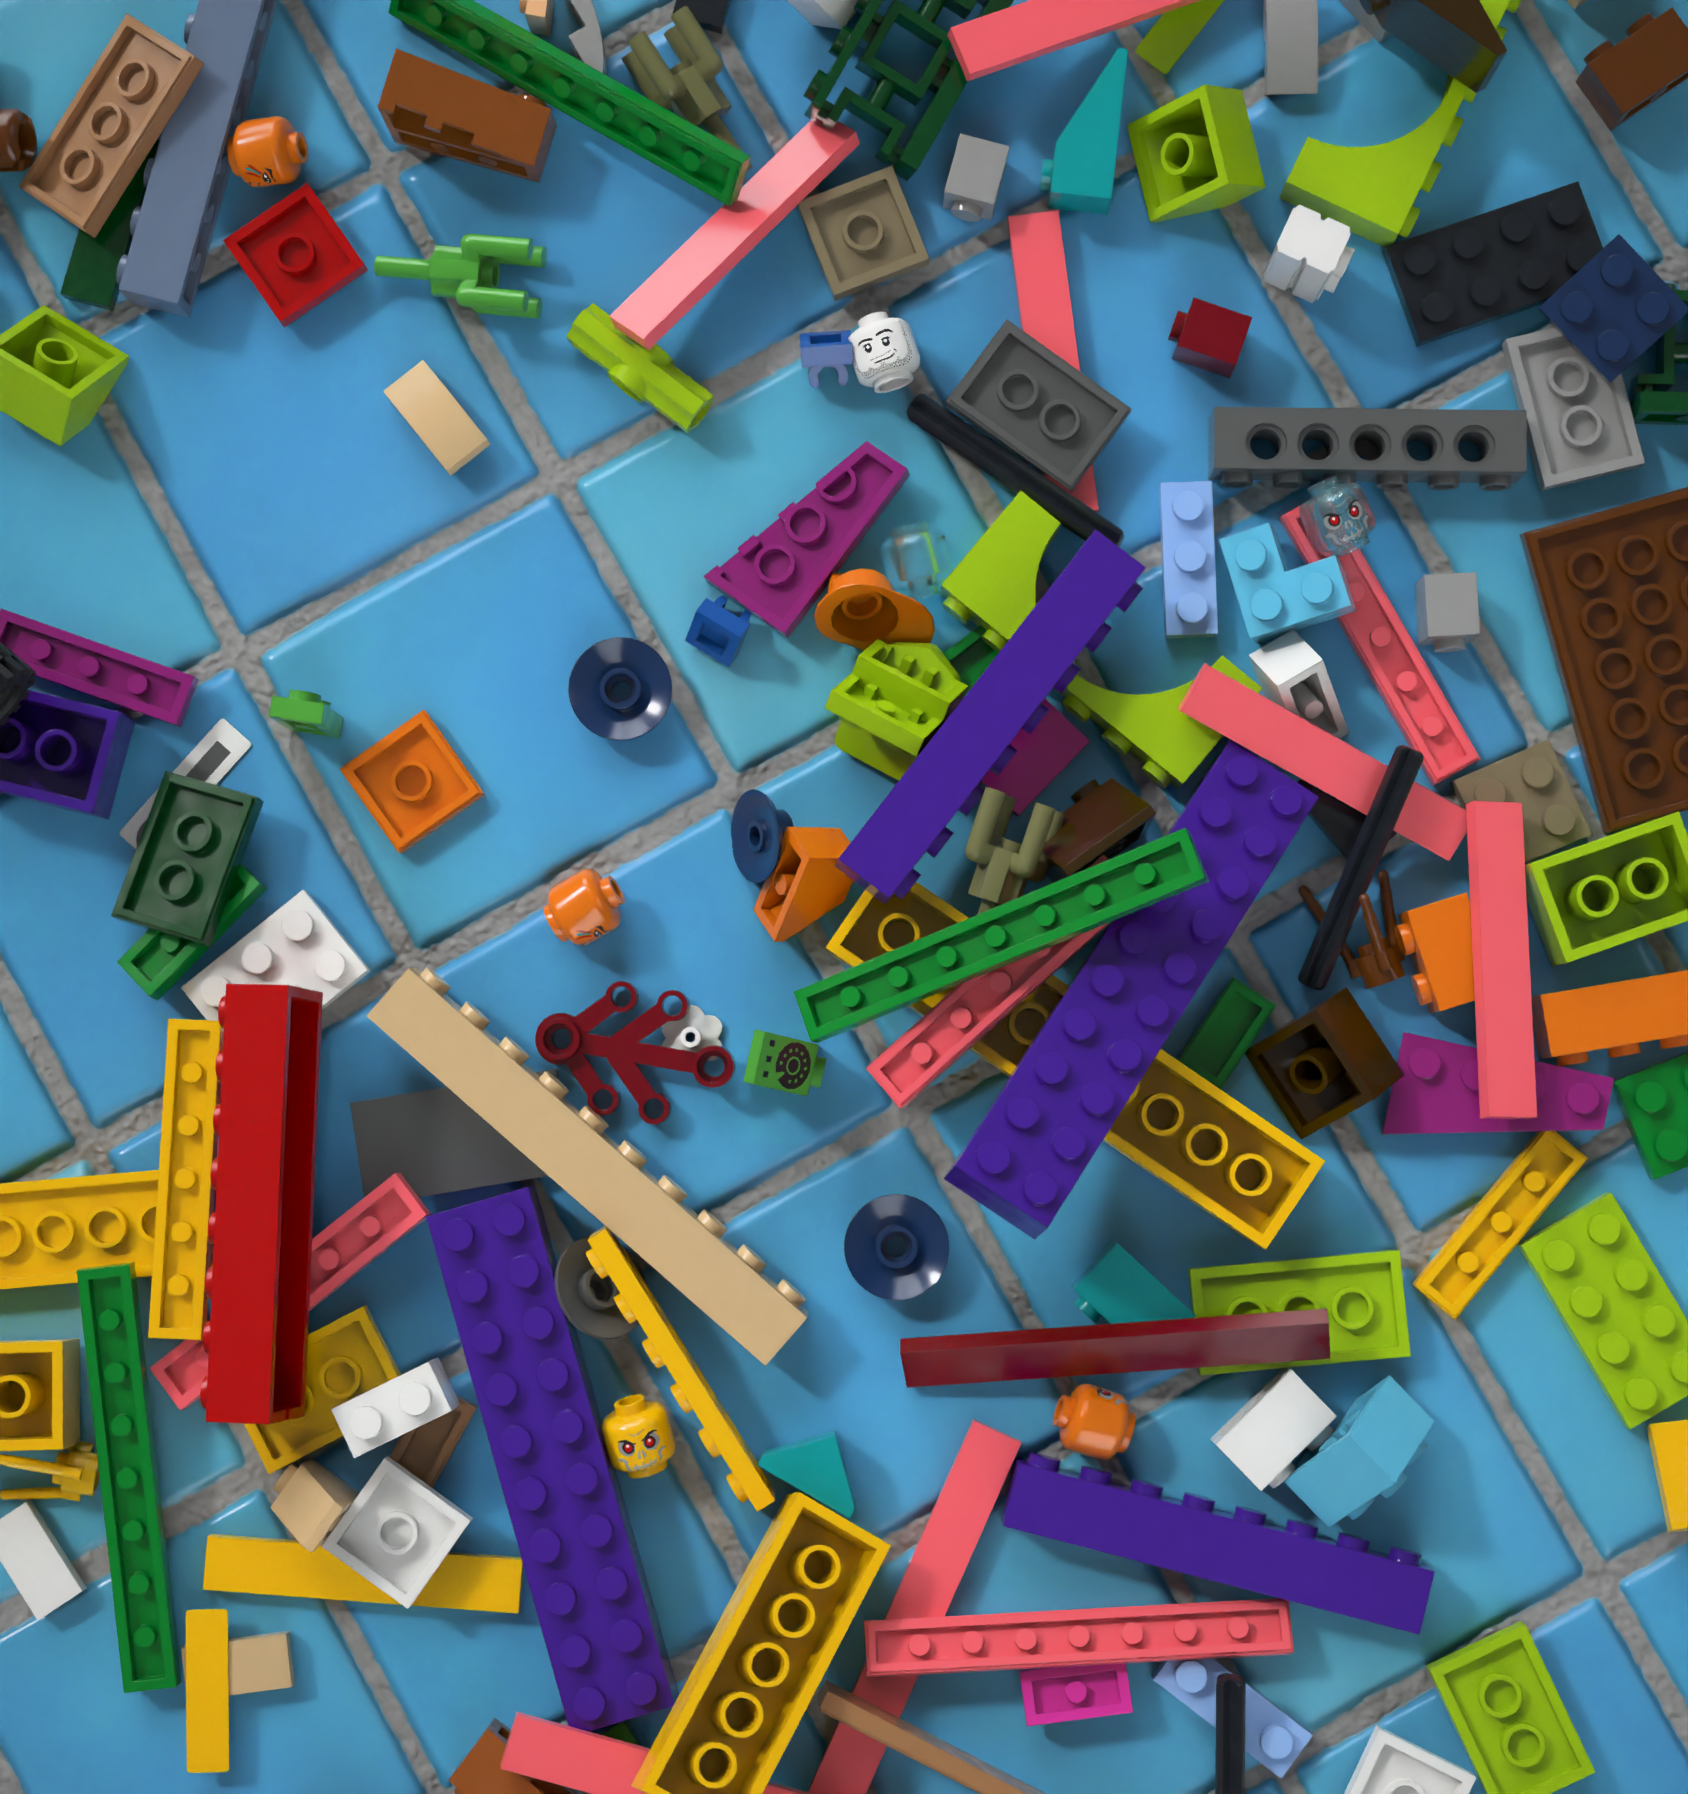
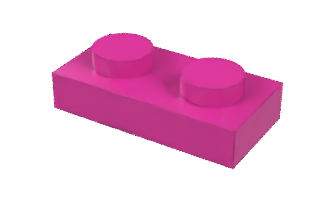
[1019,1664,1133,1726]

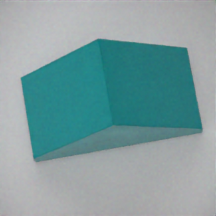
[757,1430,855,1518]

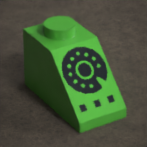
[743,1029,827,1097]

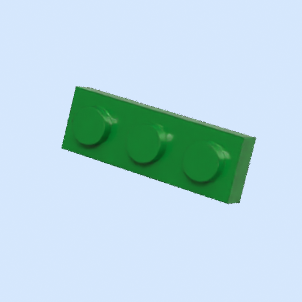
[117,862,267,1001]

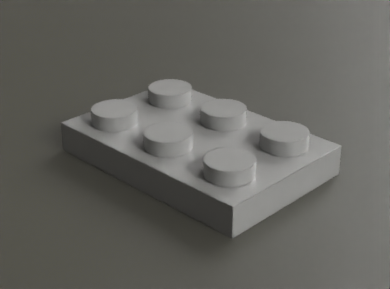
[1502,327,1645,491]

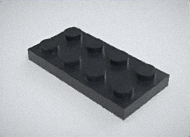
[1382,181,1603,347]

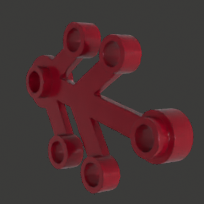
[535,981,736,1124]

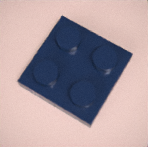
[1538,234,1688,384]

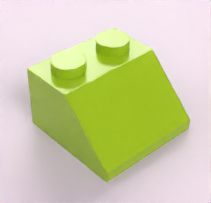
[1127,84,1266,223]
[0,305,129,446]

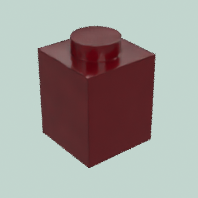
[1168,297,1252,378]

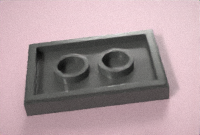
[946,320,1132,494]

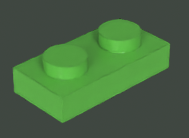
[269,690,344,738]

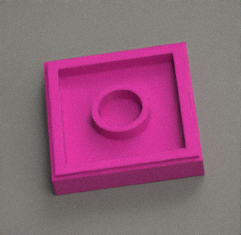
[981,699,1090,817]

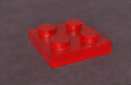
[223,183,368,328]

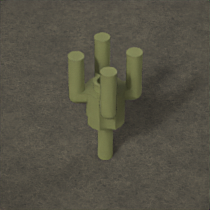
[622,6,752,173]
[965,787,1066,915]

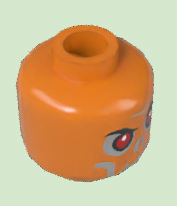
[1053,1383,1136,1460]

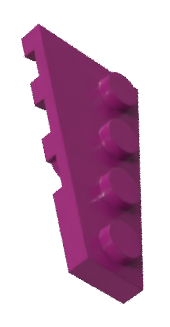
[703,441,910,639]
[1381,1032,1614,1135]

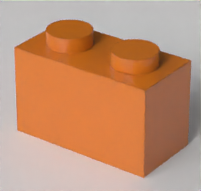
[1395,892,1475,1013]

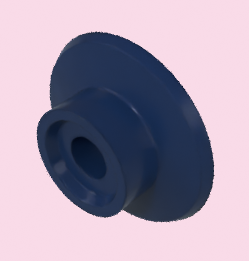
[731,789,794,883]

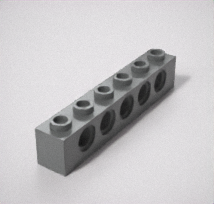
[1208,407,1527,491]

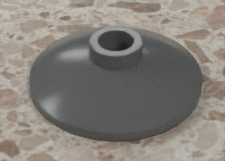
[555,1236,647,1340]

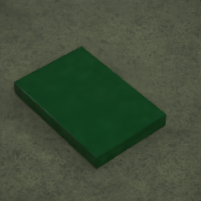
[111,771,264,947]

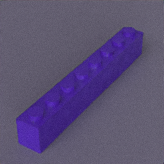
[835,529,1146,905]
[1001,1452,1435,1635]

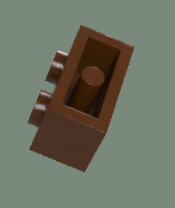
[1575,7,1688,131]

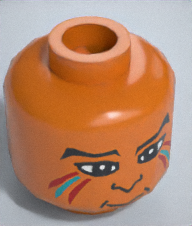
[227,116,308,188]
[544,869,625,946]

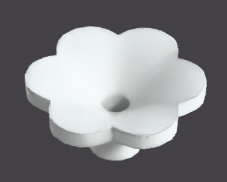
[662,1005,723,1061]

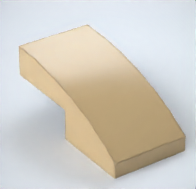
[383,360,491,476]

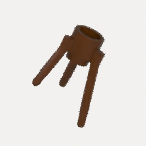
[1298,870,1405,989]

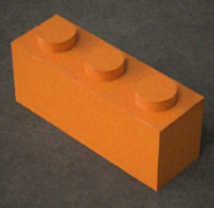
[1532,970,1688,1066]

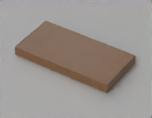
[18,14,205,238]

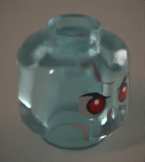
[1299,476,1376,557]

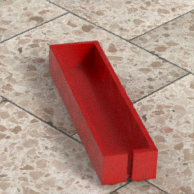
[200,984,323,1425]

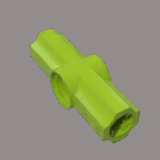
[566,303,714,434]

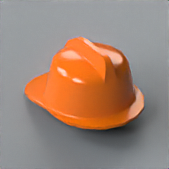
[814,568,935,651]

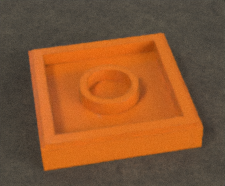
[340,710,485,854]

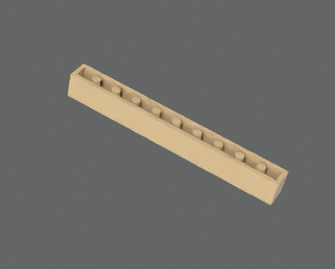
[367,967,808,1366]

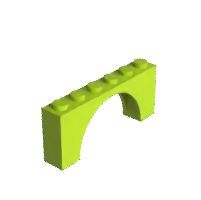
[1279,0,1521,248]
[940,491,1262,790]

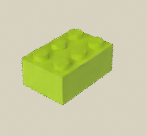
[1525,811,1688,967]

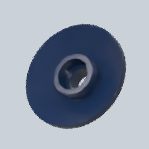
[568,637,672,741]
[844,1194,949,1300]

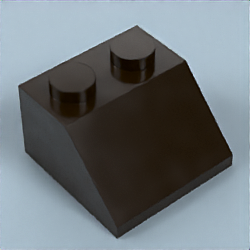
[1245,987,1404,1139]

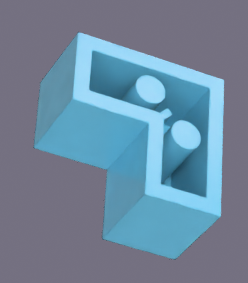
[1219,523,1357,644]
[1284,1375,1435,1527]

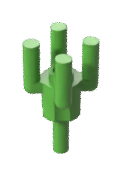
[374,234,547,319]

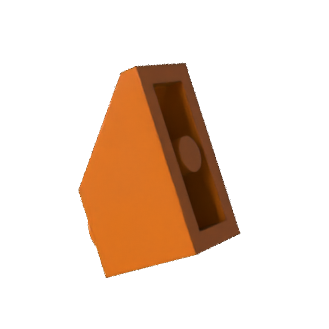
[753,827,853,942]

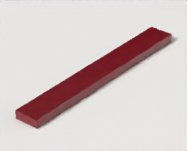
[900,1309,1331,1388]

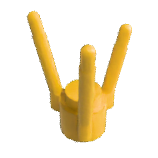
[0,1441,100,1502]

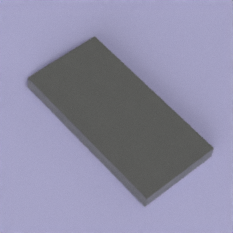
[350,1069,560,1197]

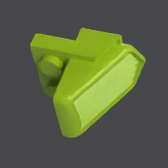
[825,639,968,781]

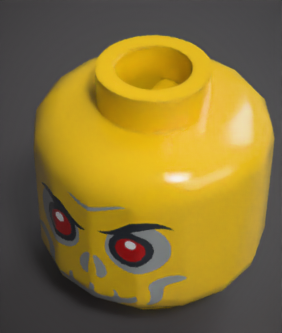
[601,1394,676,1478]

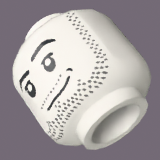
[848,312,920,393]

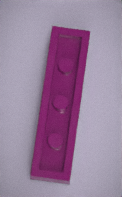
[0,608,199,727]

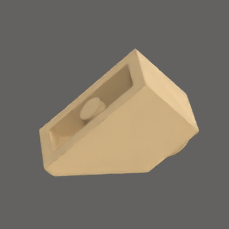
[270,1458,359,1553]

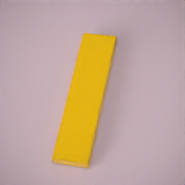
[1411,1131,1588,1320]

